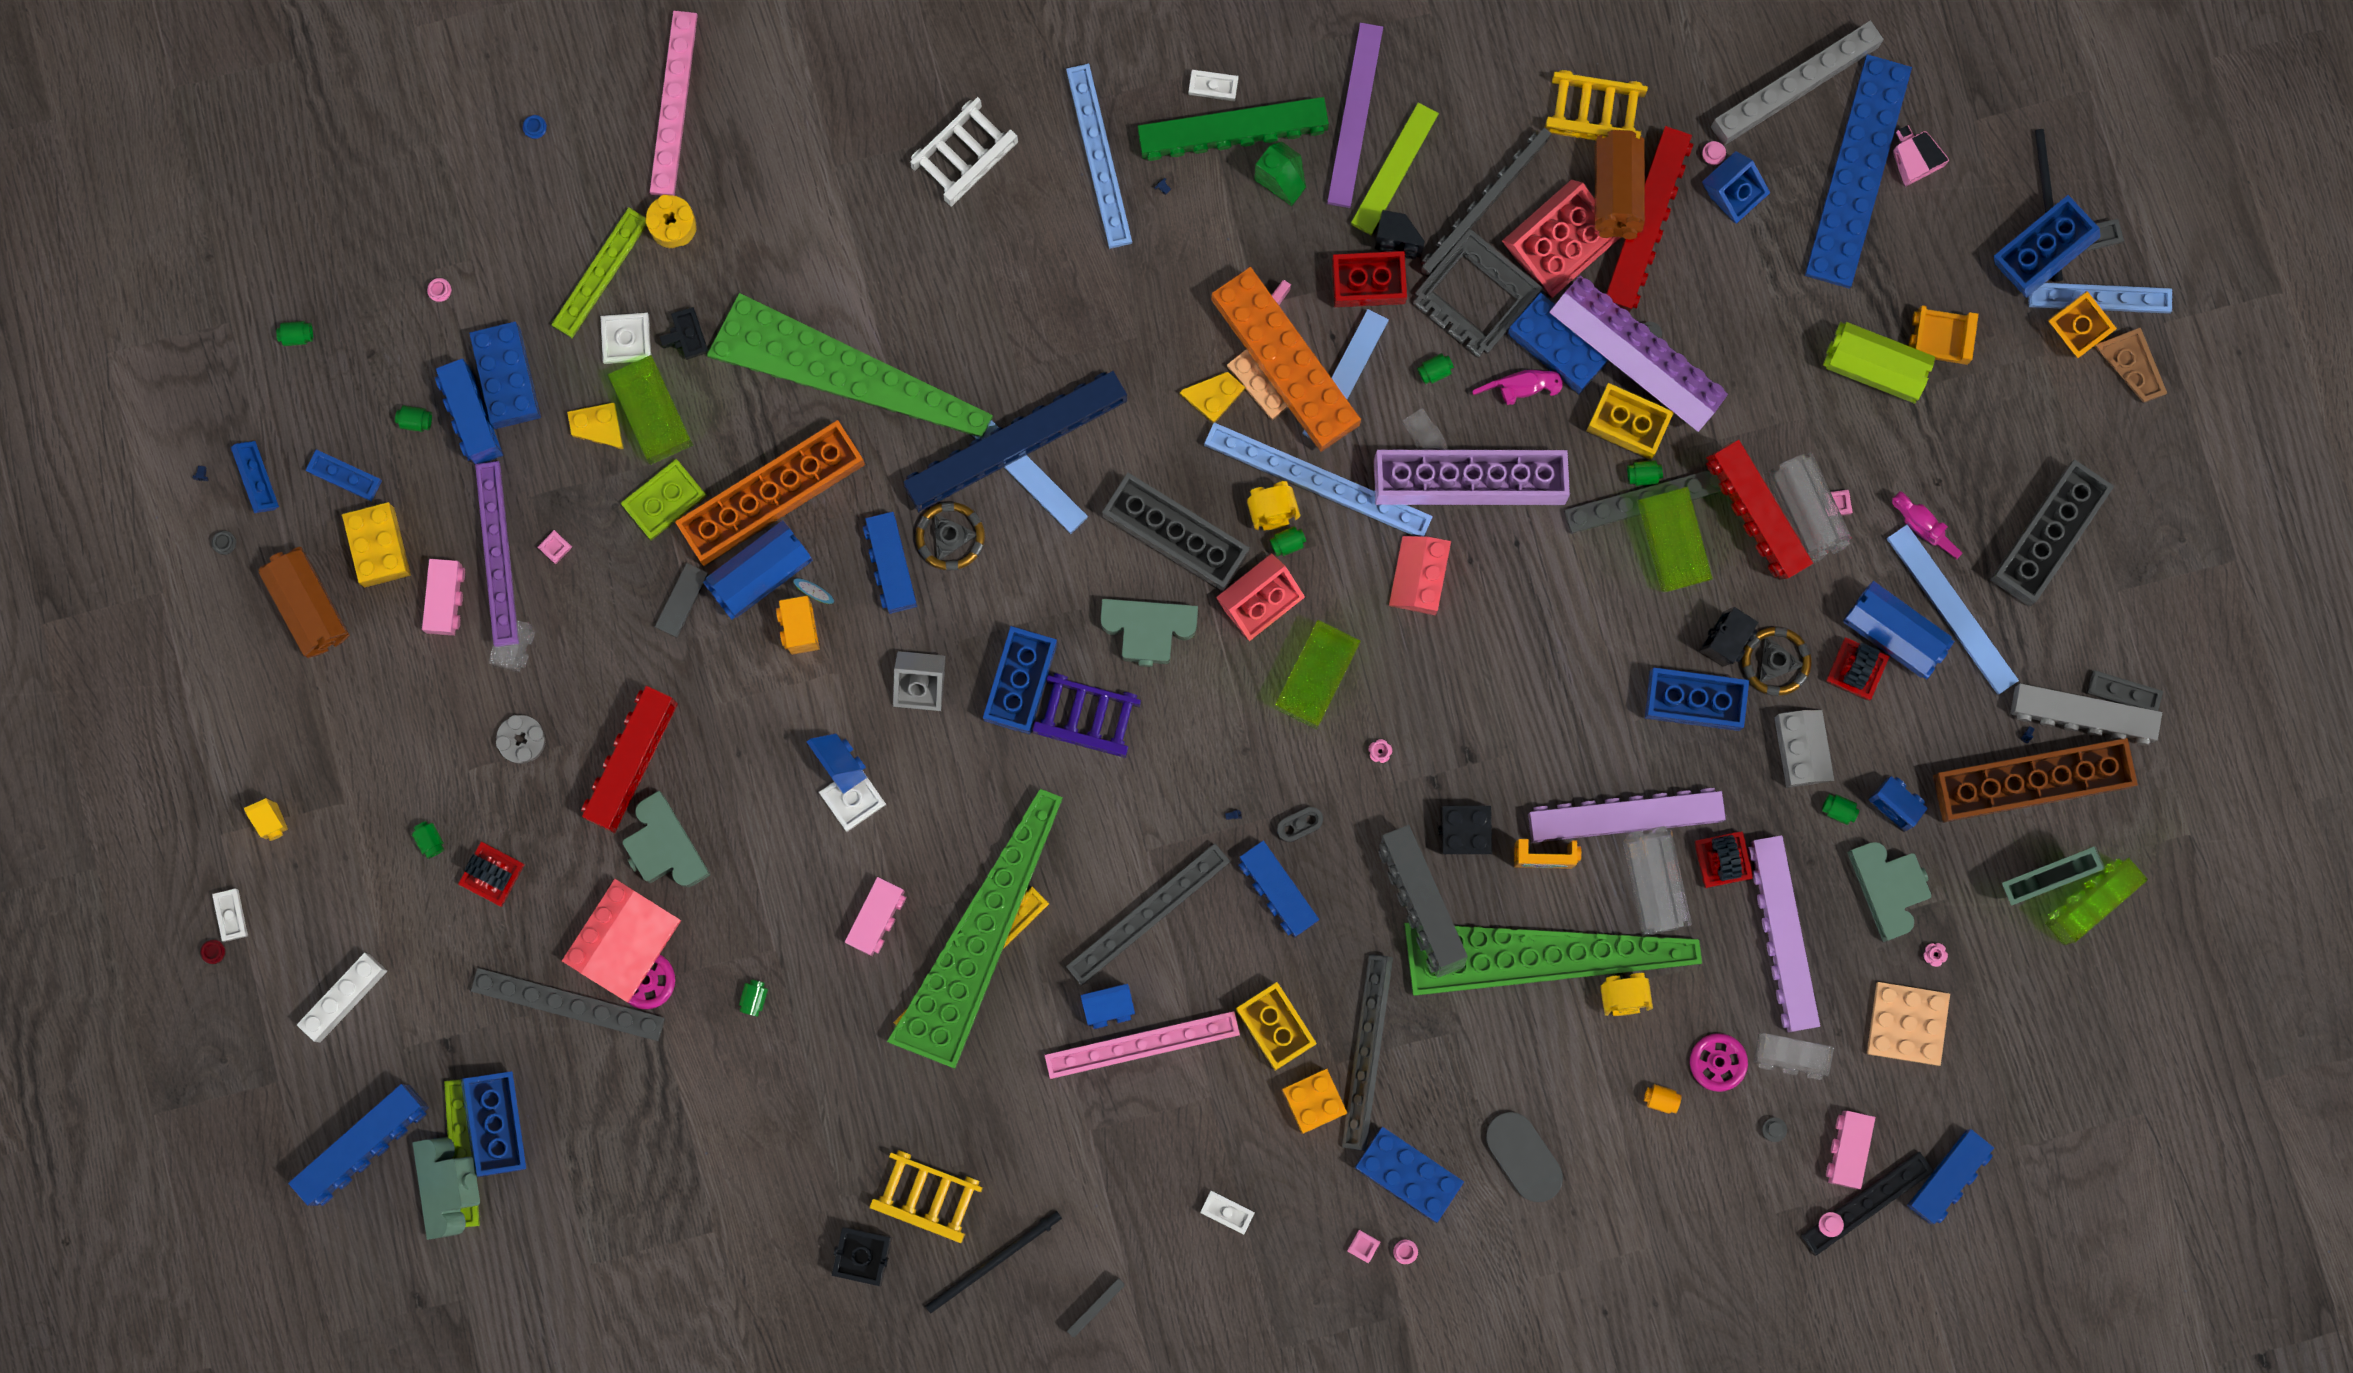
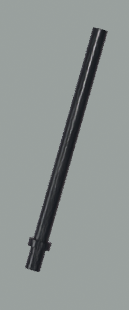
[2035,129,2063,282]
[925,1211,1062,1314]

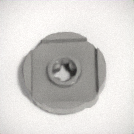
[496,715,546,764]

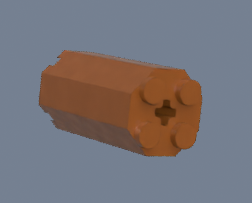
[1595,130,1645,239]
[258,547,350,658]

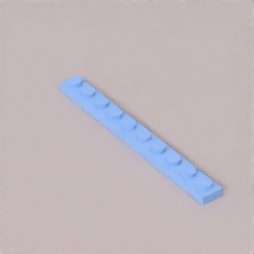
[1204,423,1433,537]

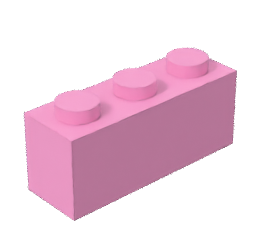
[422,559,465,636]
[845,877,906,956]
[1826,1111,1876,1189]

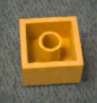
[2047,291,2117,358]
[776,596,820,655]
[1282,1069,1347,1134]

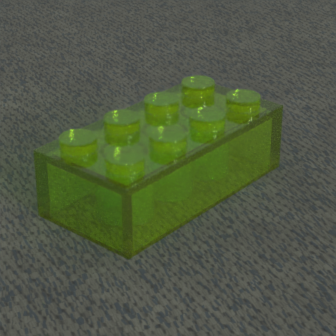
[608,355,693,465]
[1637,487,1713,592]
[1274,620,1361,730]
[2045,858,2148,945]

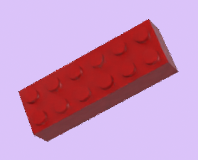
[1706,440,1813,580]
[581,686,678,834]

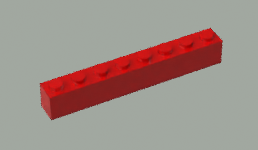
[1606,126,1694,313]

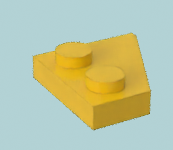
[1180,372,1245,423]
[567,403,624,449]

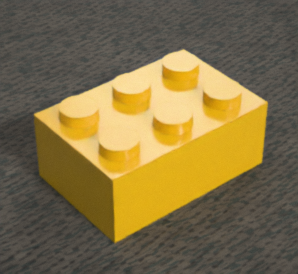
[1586,383,1674,460]
[342,502,411,588]
[1236,982,1317,1071]

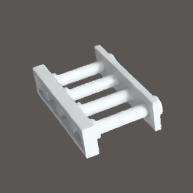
[910,97,1018,207]

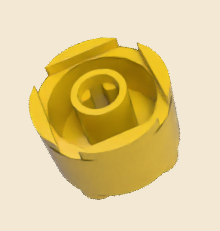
[646,195,696,248]
[1247,481,1300,531]
[1600,973,1653,1016]

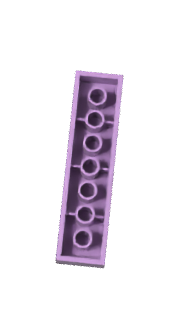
[1374,450,1570,505]

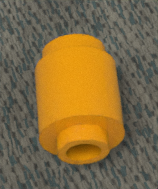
[1644,1084,1682,1114]

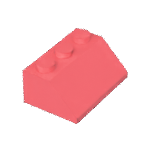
[1389,536,1451,615]
[1216,553,1305,641]

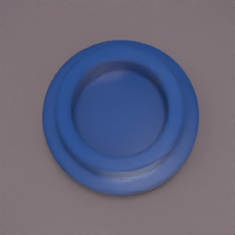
[523,115,547,139]

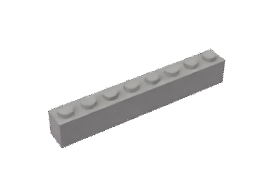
[1711,20,1884,146]

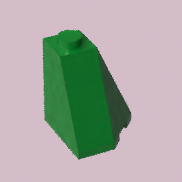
[1254,142,1306,206]

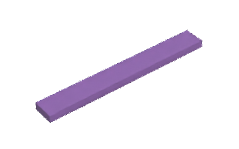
[1327,23,1383,208]
[475,461,519,647]

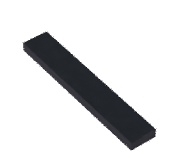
[1800,1151,1934,1256]

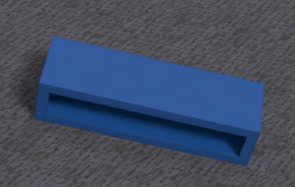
[863,512,917,614]
[1239,840,1319,938]
[1907,1129,1994,1224]

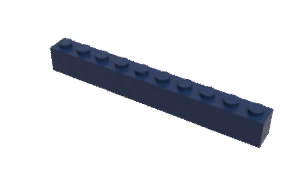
[903,371,1127,512]

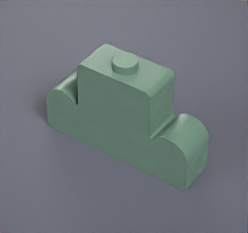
[1101,599,1198,667]
[623,791,711,887]
[1847,842,1931,942]
[2002,846,2105,906]
[413,1137,480,1240]

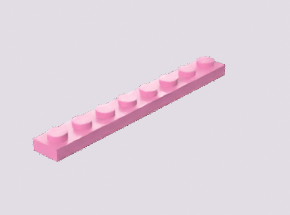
[650,11,698,196]
[1045,1011,1240,1079]

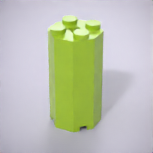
[1823,322,1935,404]

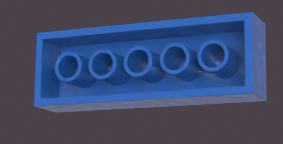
[288,1084,429,1206]

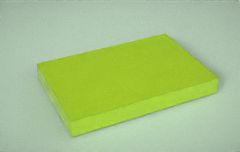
[621,459,707,541]

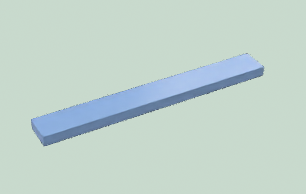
[1066,64,1132,249]
[1887,525,2019,695]

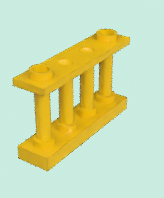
[1545,70,1648,141]
[870,1150,983,1243]

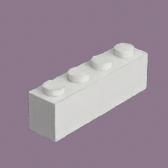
[297,953,387,1043]

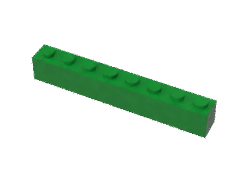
[1138,97,1329,161]

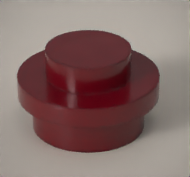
[200,940,226,964]

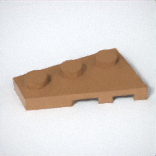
[2095,328,2167,403]

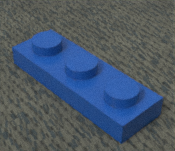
[231,441,279,513]
[305,450,382,502]

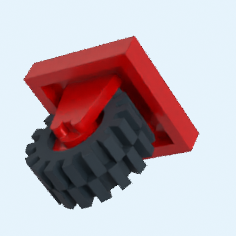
[1825,637,1889,701]
[1694,831,1753,889]
[458,842,525,907]

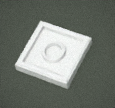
[601,313,652,364]
[819,770,886,832]

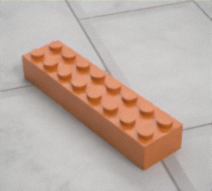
[1211,267,1361,452]
[675,420,865,566]

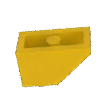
[244,798,288,841]

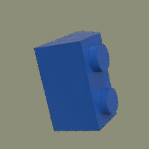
[1702,151,1770,224]
[806,734,867,794]
[1868,776,1928,832]
[1081,984,1135,1029]

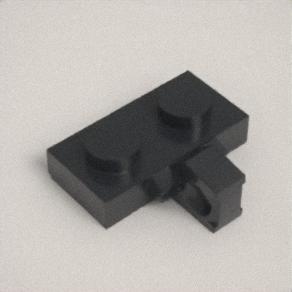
[660,307,709,360]

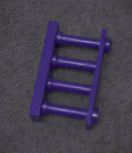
[1033,673,1141,758]

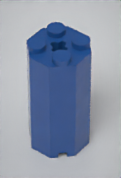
[703,520,813,620]
[1843,581,1955,680]

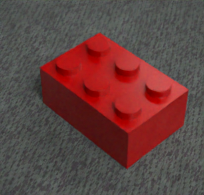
[1332,251,1407,308]

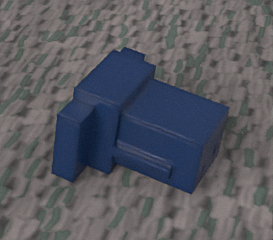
[1154,178,1171,195]
[192,466,209,481]
[2021,726,2035,744]
[1226,810,1242,820]

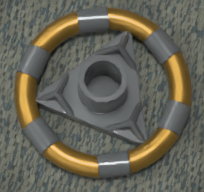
[915,502,985,571]
[1742,627,1811,696]

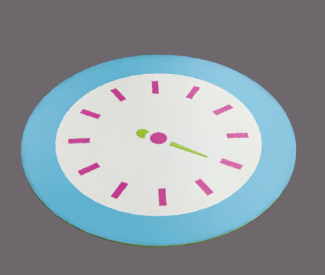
[793,578,834,604]

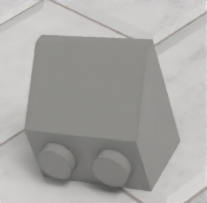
[893,651,946,711]

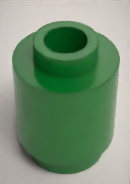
[276,321,313,346]
[1417,353,1454,385]
[395,405,432,432]
[1627,460,1663,486]
[1269,526,1307,557]
[1821,794,1860,825]
[412,821,445,859]
[739,979,768,1016]

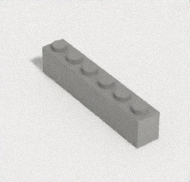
[2010,684,2162,746]

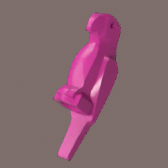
[1472,370,1563,405]
[1892,491,1962,559]

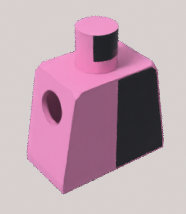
[1893,125,1949,187]

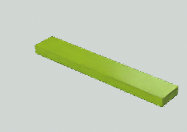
[1351,102,1439,236]
[551,207,647,338]
[444,1080,480,1227]

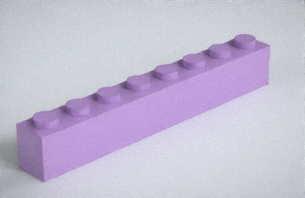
[1528,788,1726,843]
[1748,836,1820,1033]

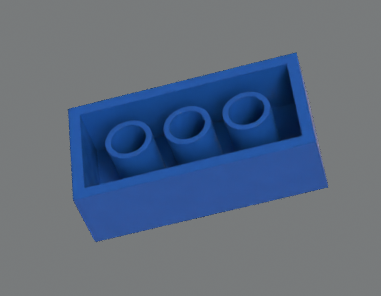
[1994,195,2100,298]
[1507,293,1609,395]
[469,322,541,429]
[435,358,504,464]
[983,626,1057,735]
[1644,668,1749,731]
[461,1071,526,1178]
[1354,1127,1464,1223]

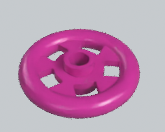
[627,955,675,1009]
[1690,1033,1748,1092]

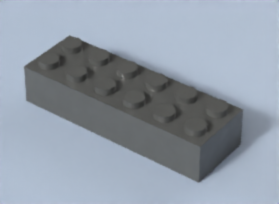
[1990,459,2114,607]
[1102,472,1250,592]
[1378,825,1468,978]

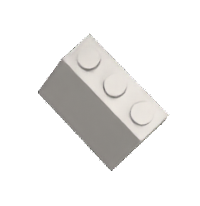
[1774,710,1834,788]

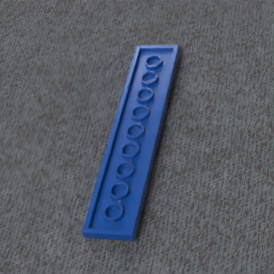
[1804,54,1912,289]

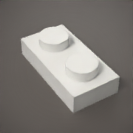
[1189,70,1238,101]
[212,889,248,942]
[1200,1191,1255,1234]

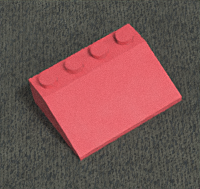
[1502,180,1621,298]
[562,879,681,1003]

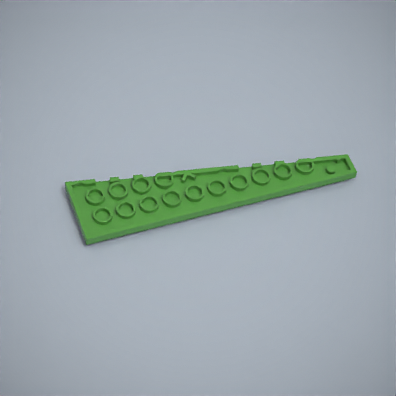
[707,293,993,438]
[887,789,1063,1069]
[1404,923,1702,996]

